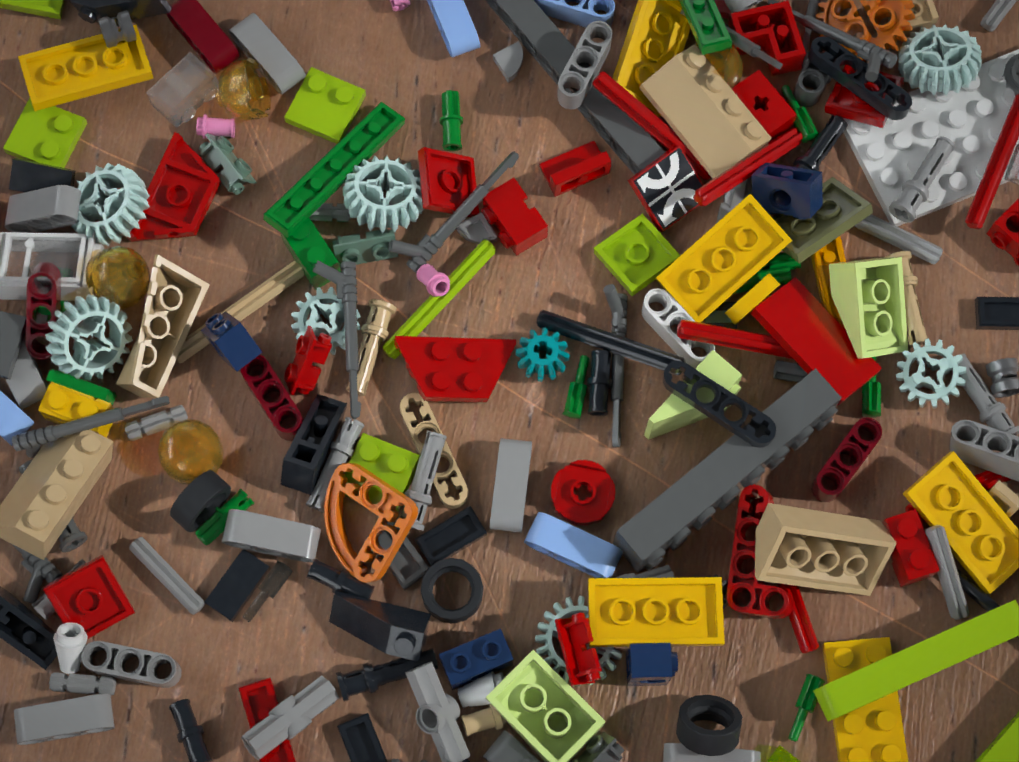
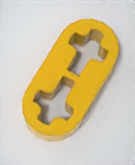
[725,273,780,325]

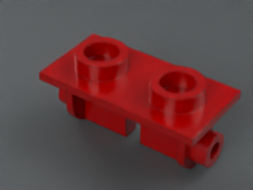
[284,325,332,395]
[555,613,602,686]

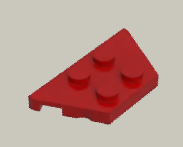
[126,132,221,242]
[394,336,516,403]

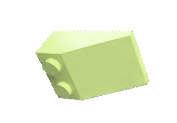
[829,257,908,359]
[644,350,742,440]
[486,650,606,762]

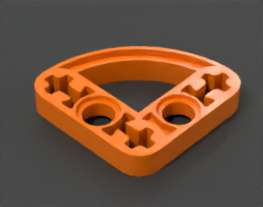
[324,463,418,583]

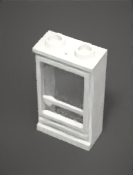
[0,231,104,301]

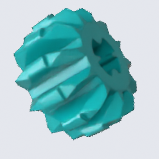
[516,327,570,382]

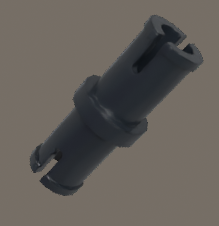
[587,350,612,416]
[307,559,375,599]
[169,699,212,762]

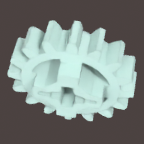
[291,287,361,355]
[896,338,966,409]

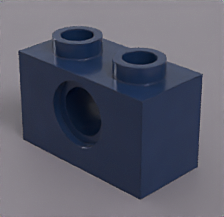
[752,163,823,219]
[200,311,262,372]
[439,629,514,690]
[626,643,678,686]

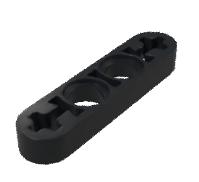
[808,36,912,120]
[662,361,776,448]

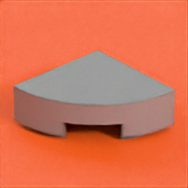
[493,41,523,83]
[456,213,498,244]

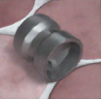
[98,10,137,48]
[985,358,1019,398]

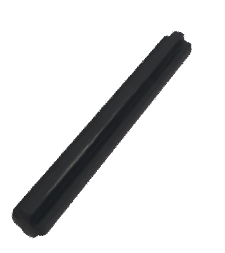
[536,310,686,375]

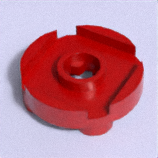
[551,460,616,526]

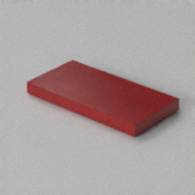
[751,277,882,406]

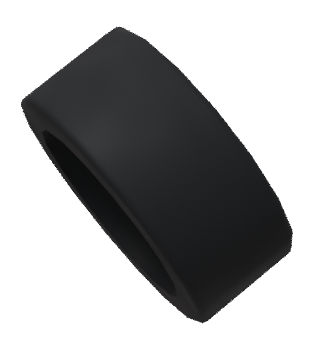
[170,470,231,532]
[421,558,483,623]
[676,695,743,756]

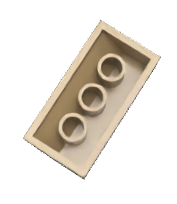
[639,45,772,179]
[0,429,113,560]
[755,503,897,596]

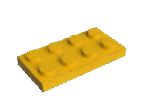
[613,0,691,117]
[18,25,154,111]
[655,194,793,323]
[902,451,1019,594]
[588,577,725,647]
[822,637,908,762]

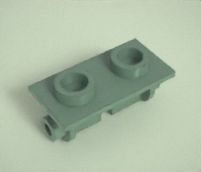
[199,133,257,195]
[332,228,399,266]

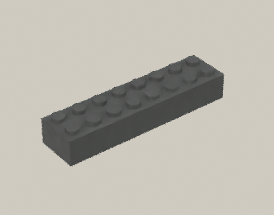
[613,368,842,573]

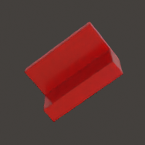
[539,141,612,197]

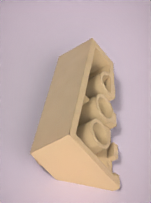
[116,254,210,398]

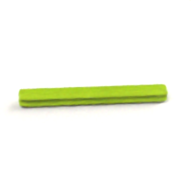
[383,239,496,359]

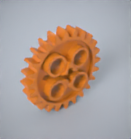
[815,0,915,62]

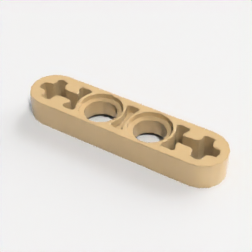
[400,393,468,509]

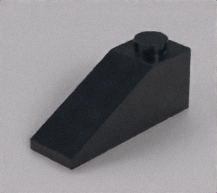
[70,0,172,23]
[280,394,347,495]
[0,586,57,670]
[329,591,431,661]

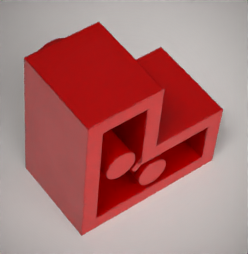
[728,0,806,76]

